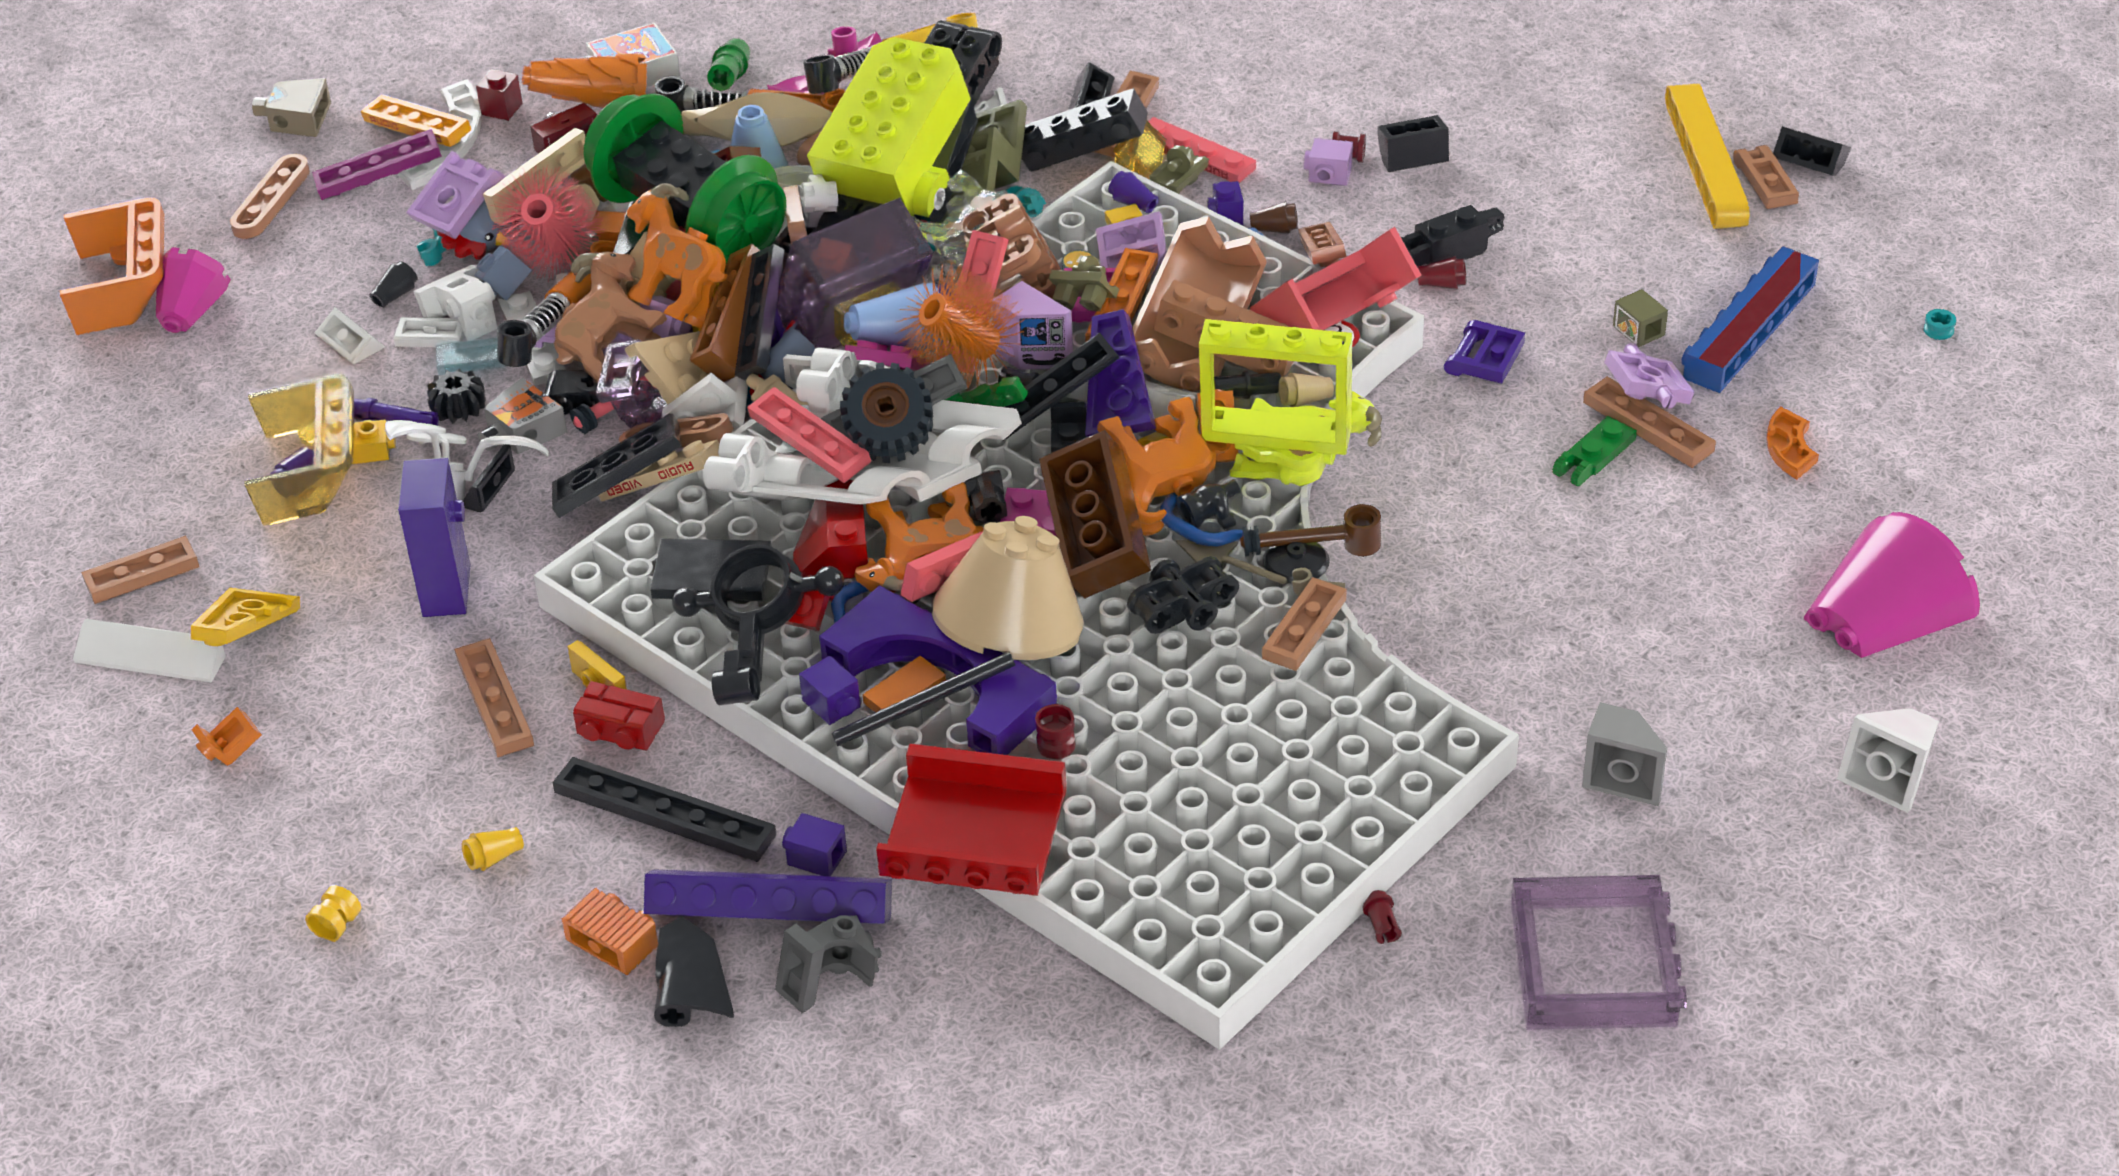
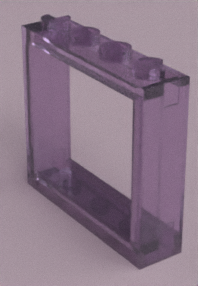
[1511,875,1687,1030]

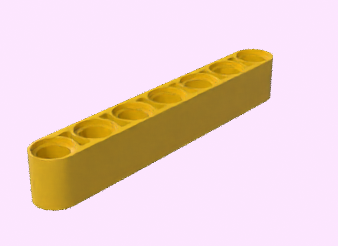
[1665,83,1750,229]

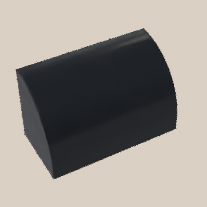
[1377,115,1449,172]
[1773,126,1851,176]

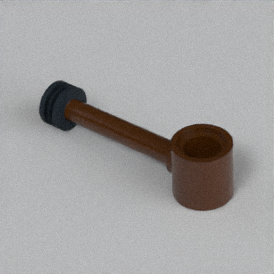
[1240,504,1381,557]

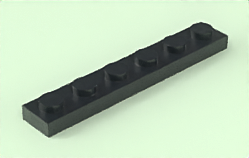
[552,757,777,862]

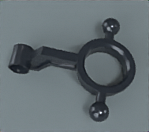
[672,545,844,706]

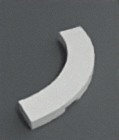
[398,80,482,190]

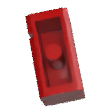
[573,681,665,751]

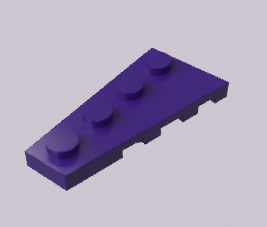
[1085,309,1157,438]

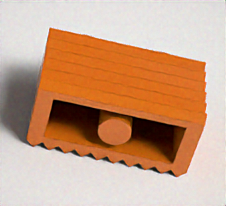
[561,887,658,975]

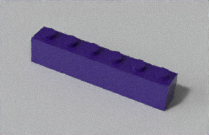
[643,869,892,924]

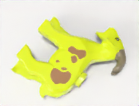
[1229,391,1382,486]

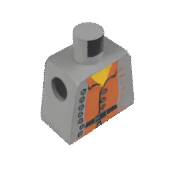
[478,378,567,454]

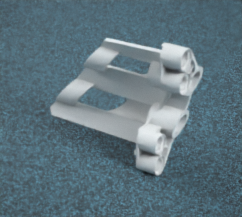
[703,347,1022,504]

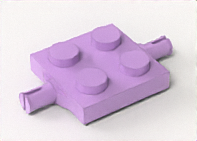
[1604,343,1694,409]

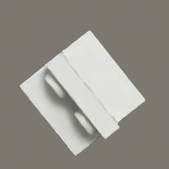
[662,373,748,433]

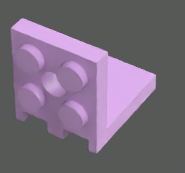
[406,151,506,239]

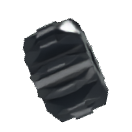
[427,368,486,424]

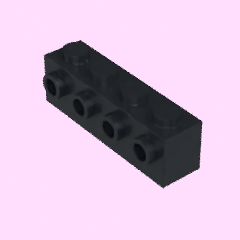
[1021,88,1148,172]

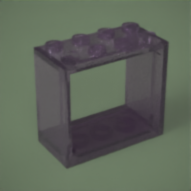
[776,197,934,349]

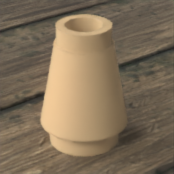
[1278,373,1334,407]

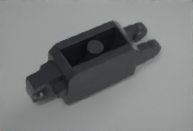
[1401,205,1504,266]

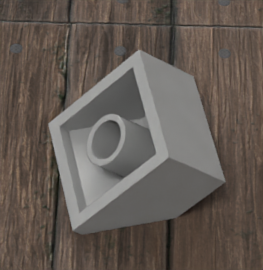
[1582,702,1667,806]

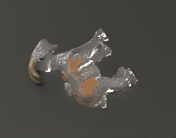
[898,170,1008,289]

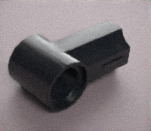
[964,470,1007,524]

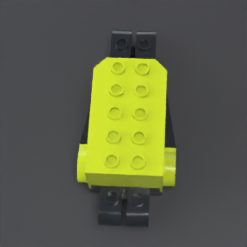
[807,20,1002,258]

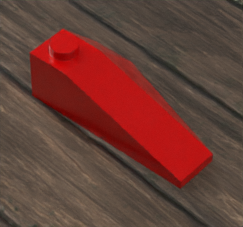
[793,479,868,579]

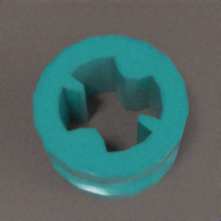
[1923,309,1957,340]

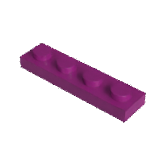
[312,129,442,200]

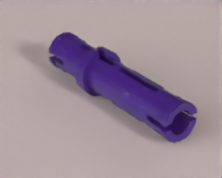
[333,395,439,426]

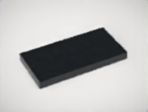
[552,413,682,518]

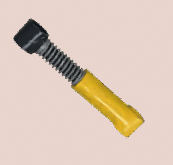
[803,12,978,94]

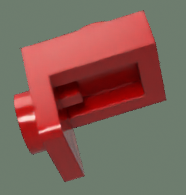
[785,575,835,631]

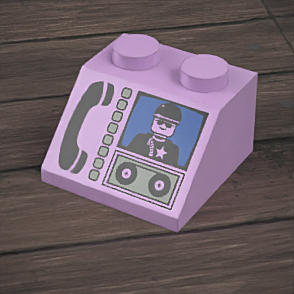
[992,281,1073,370]

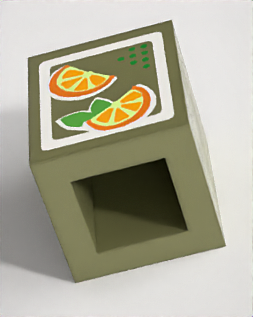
[1613,289,1668,347]

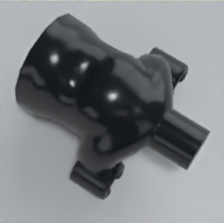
[1177,479,1240,530]

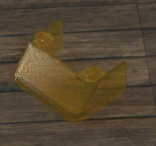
[244,374,354,526]

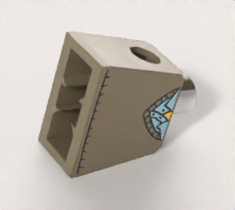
[252,78,331,137]

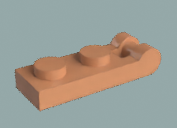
[1733,145,1799,209]

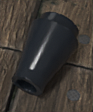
[369,261,418,308]

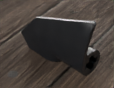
[654,916,735,1027]

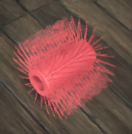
[489,164,604,282]

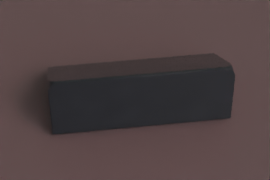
[463,444,515,513]

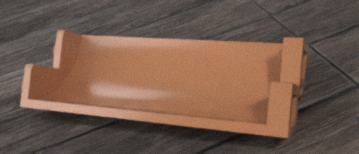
[1132,216,1267,392]

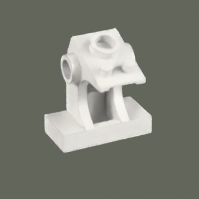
[414,265,497,342]

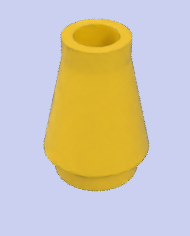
[461,827,524,871]

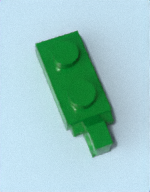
[945,376,1028,407]

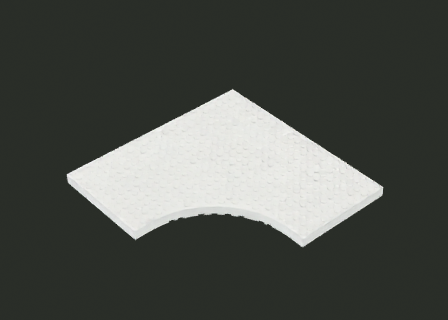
[534,161,1519,1050]

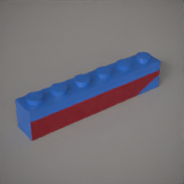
[1681,246,1819,393]

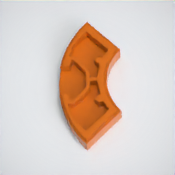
[1766,406,1819,480]

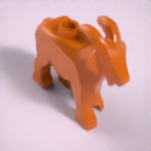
[1097,396,1220,536]

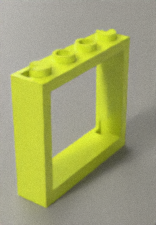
[1199,319,1352,455]

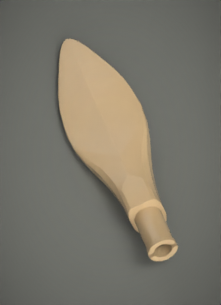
[682,92,832,146]

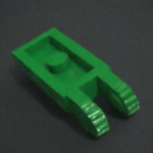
[1552,416,1637,486]

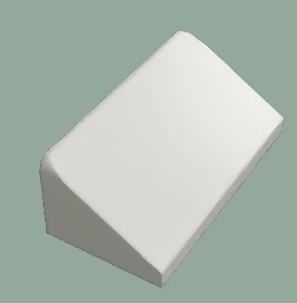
[314,307,385,365]

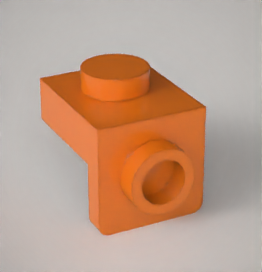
[191,707,262,766]

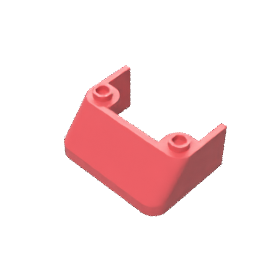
[1250,227,1421,330]

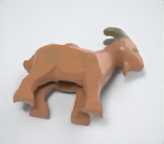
[554,251,667,385]

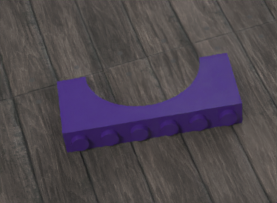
[819,585,1057,755]

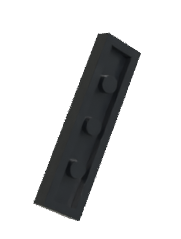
[734,244,784,380]

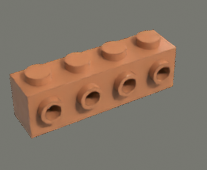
[1154,280,1294,377]

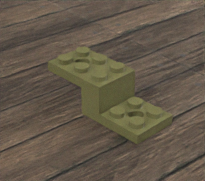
[932,99,1027,228]

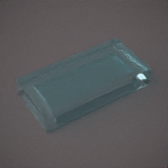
[436,338,506,375]

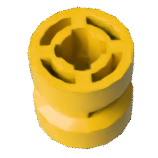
[305,885,362,942]

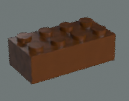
[1039,430,1152,599]

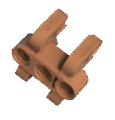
[961,193,1061,299]

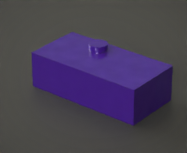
[398,458,471,617]

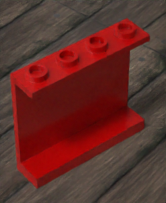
[876,743,1066,896]

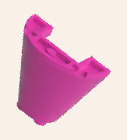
[1804,512,1980,658]

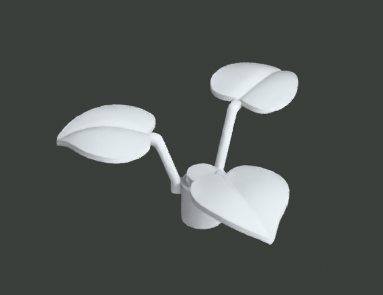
[385,420,549,500]

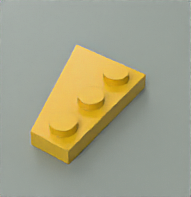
[191,588,300,646]

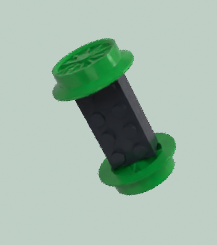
[583,94,787,264]

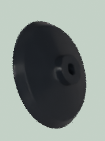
[1263,542,1330,583]

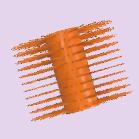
[895,262,1024,391]

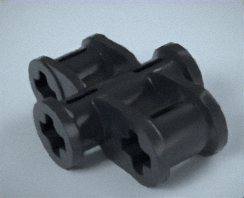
[1127,556,1240,634]

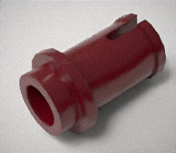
[1362,890,1402,944]

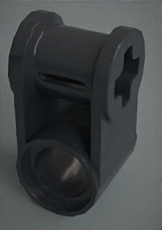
[544,370,610,415]

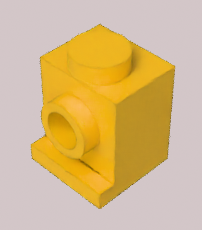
[343,418,396,465]

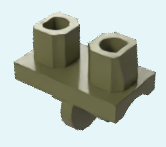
[1149,145,1209,195]
[1049,256,1119,311]

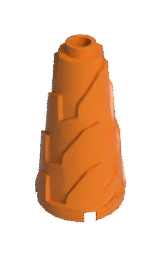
[522,53,647,108]

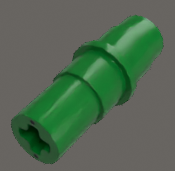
[707,38,750,91]

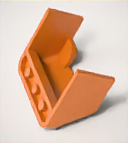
[60,198,164,335]

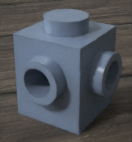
[474,246,532,301]

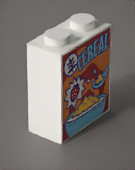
[584,23,680,88]

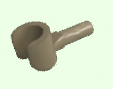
[1292,568,1345,597]

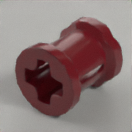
[1332,131,1366,163]

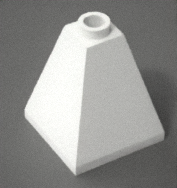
[1837,708,1939,813]

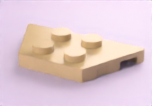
[624,331,708,404]

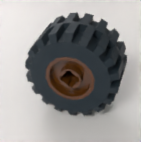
[840,363,933,463]

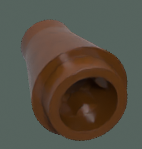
[1250,201,1298,233]

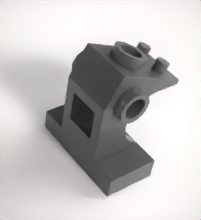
[775,915,882,1013]

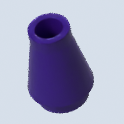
[1108,171,1159,214]

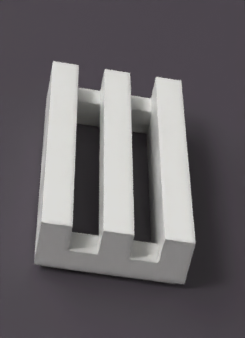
[393,317,465,348]

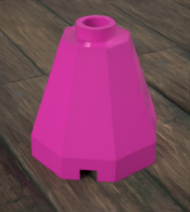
[156,247,231,333]

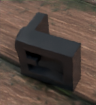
[1051,402,1087,453]

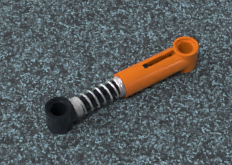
[654,76,846,115]
[497,240,616,367]

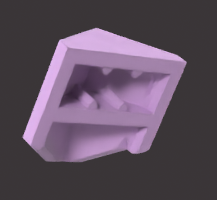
[1096,211,1167,276]

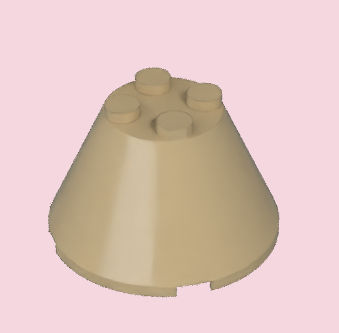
[932,516,1084,660]

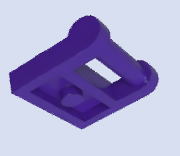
[1444,320,1525,384]

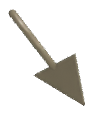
[1176,540,1287,584]

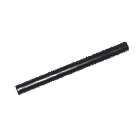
[831,652,1016,746]

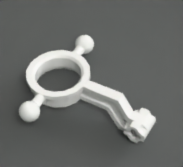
[774,165,838,227]

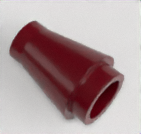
[1417,256,1467,289]

